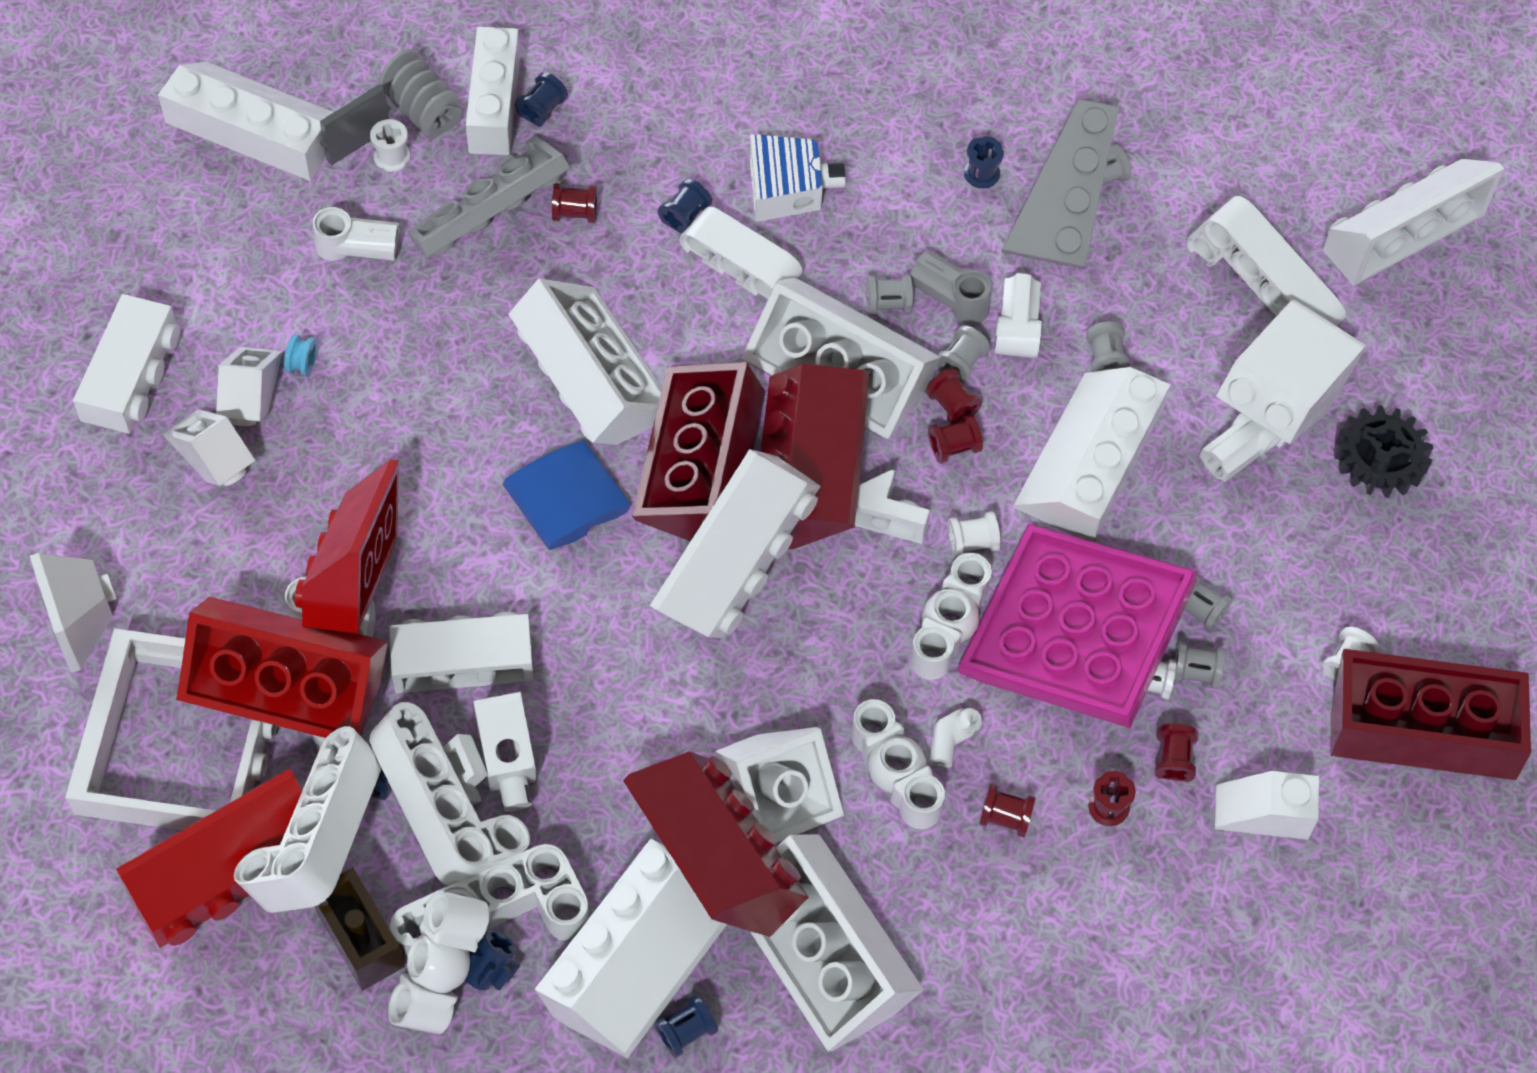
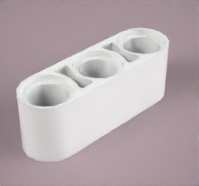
[679,207,803,299]

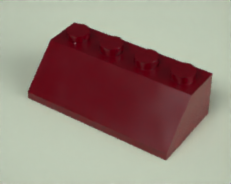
[632,362,766,542]
[761,364,870,549]
[1330,649,1531,780]
[623,751,809,937]

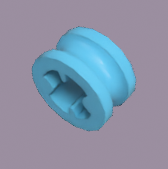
[284,334,318,377]

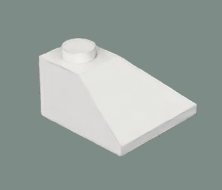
[30,553,117,673]
[715,727,844,843]

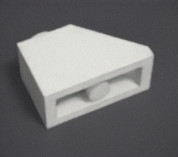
[216,347,283,426]
[163,409,256,486]
[1214,771,1319,840]

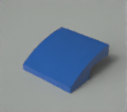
[502,440,631,550]

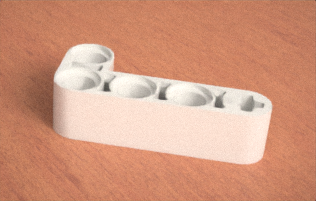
[1186,196,1346,326]
[369,702,530,886]
[234,726,381,913]
[390,844,589,960]

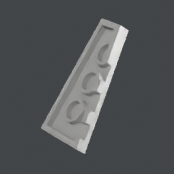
[1002,99,1119,269]
[407,135,570,257]

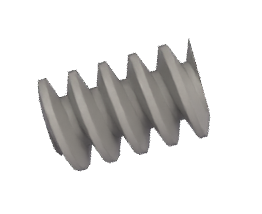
[379,49,463,139]

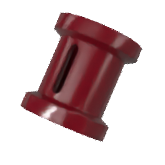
[552,183,597,223]
[925,368,982,424]
[928,414,983,463]
[1155,723,1199,782]
[1088,771,1136,826]
[979,784,1036,838]

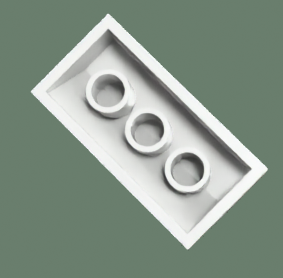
[158,62,333,181]
[1323,159,1504,286]
[742,277,941,440]
[508,278,662,445]
[1013,367,1171,542]
[650,449,821,638]
[750,834,924,1052]
[535,839,727,1059]

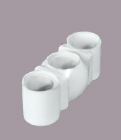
[910,553,992,680]
[851,699,945,829]
[388,890,489,1035]

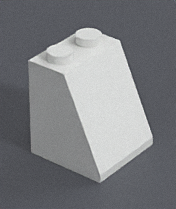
[1216,299,1367,444]

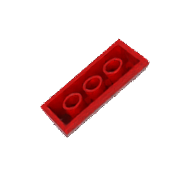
[295,459,399,634]
[176,596,388,738]
[116,768,302,948]

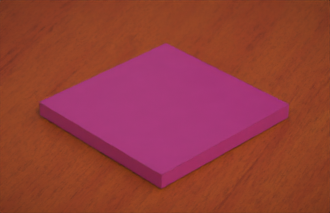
[958,524,1197,728]

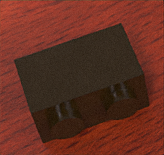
[314,868,405,991]

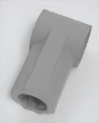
[909,251,991,325]

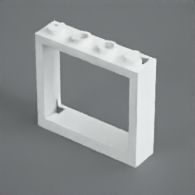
[65,628,278,830]

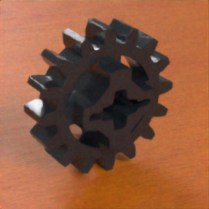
[1334,405,1433,498]

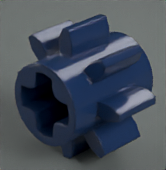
[465,930,520,990]

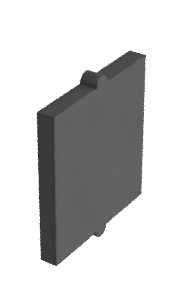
[320,84,391,165]

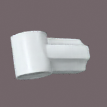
[313,207,399,261]
[994,273,1042,359]
[1199,413,1285,482]

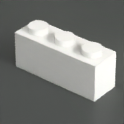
[466,27,520,155]
[73,294,180,434]
[389,612,534,693]

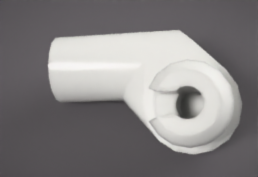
[929,708,982,768]

